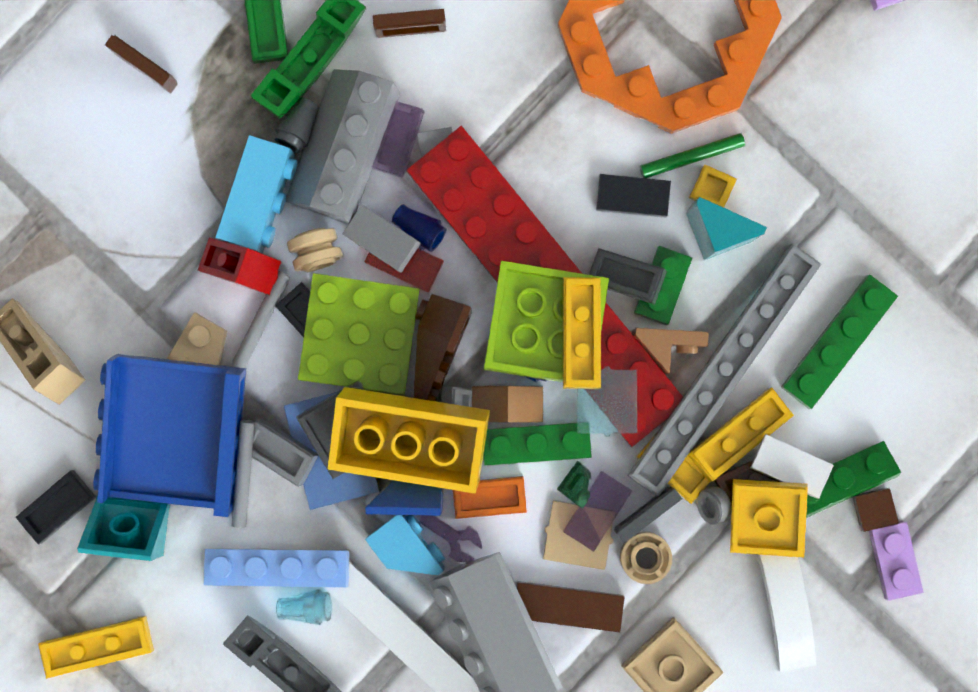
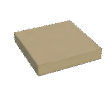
[621,617,724,692]

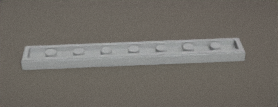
[627,243,821,497]

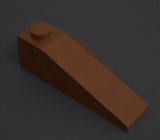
[413,294,472,401]

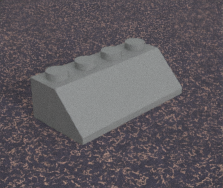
[286,69,400,224]
[429,552,563,692]

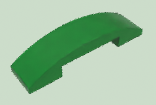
[251,0,366,119]

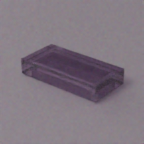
[372,101,425,178]
[563,471,632,552]

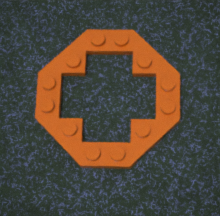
[558,0,782,134]

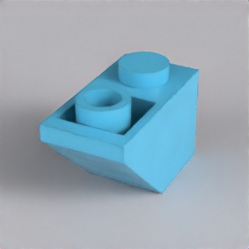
[365,515,446,575]

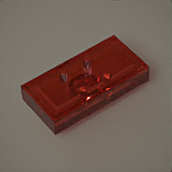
[364,248,444,293]

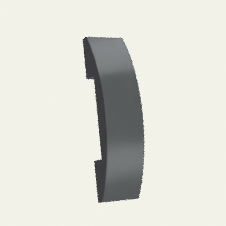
[223,615,342,692]

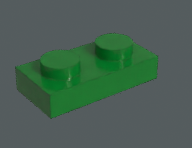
[634,246,693,325]

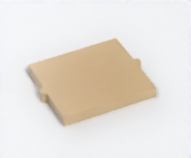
[543,501,615,570]

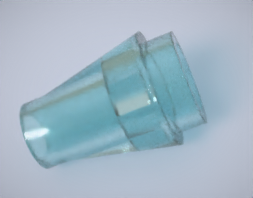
[276,589,332,625]

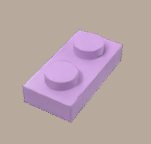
[869,521,924,601]

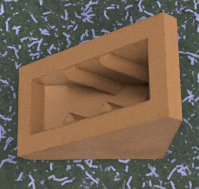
[472,386,543,422]

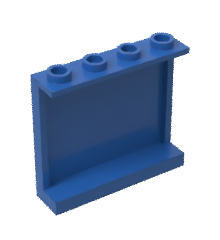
[93,354,247,517]

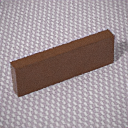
[517,581,625,633]

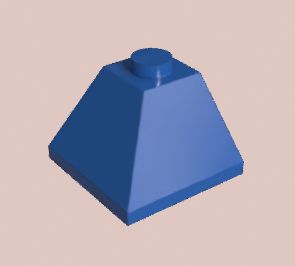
[365,480,444,516]

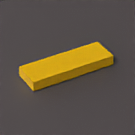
[563,277,601,389]
[688,387,794,482]
[38,616,154,679]

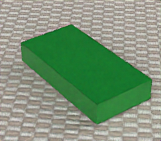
[245,0,288,64]

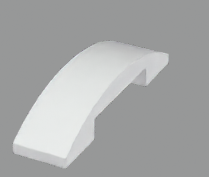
[757,554,816,672]

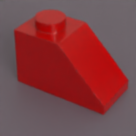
[197,237,281,295]

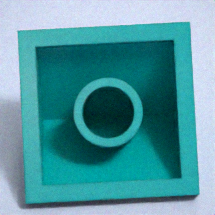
[686,197,767,260]
[77,495,170,561]

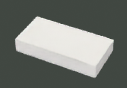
[750,434,834,499]

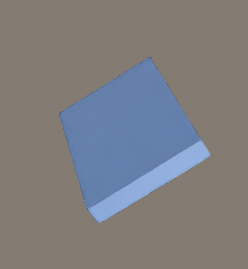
[284,391,380,510]

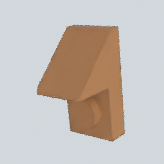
[632,328,709,374]

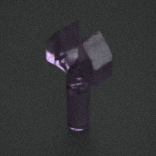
[419,515,482,562]

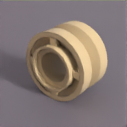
[287,228,343,272]
[620,532,672,584]

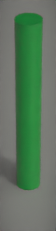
[640,133,745,178]

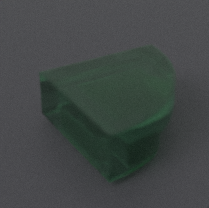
[557,461,591,509]

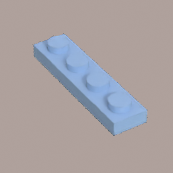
[204,549,349,587]

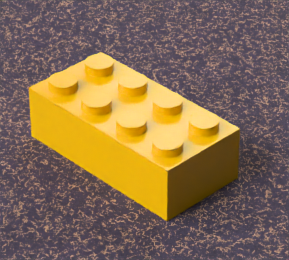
[328,387,490,494]

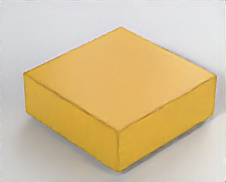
[689,164,737,208]

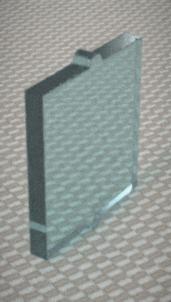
[577,366,637,437]

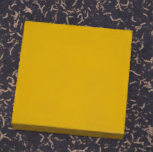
[730,479,808,558]

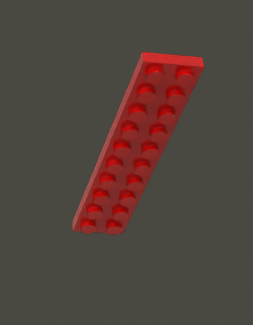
[406,125,683,447]

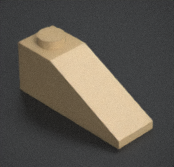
[0,298,86,405]

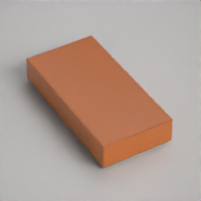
[453,476,527,519]

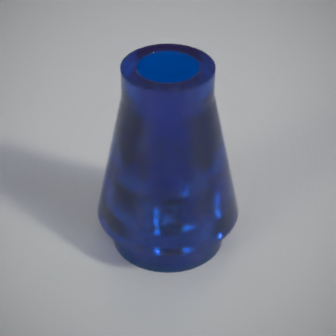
[392,204,447,252]

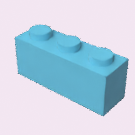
[215,135,298,254]

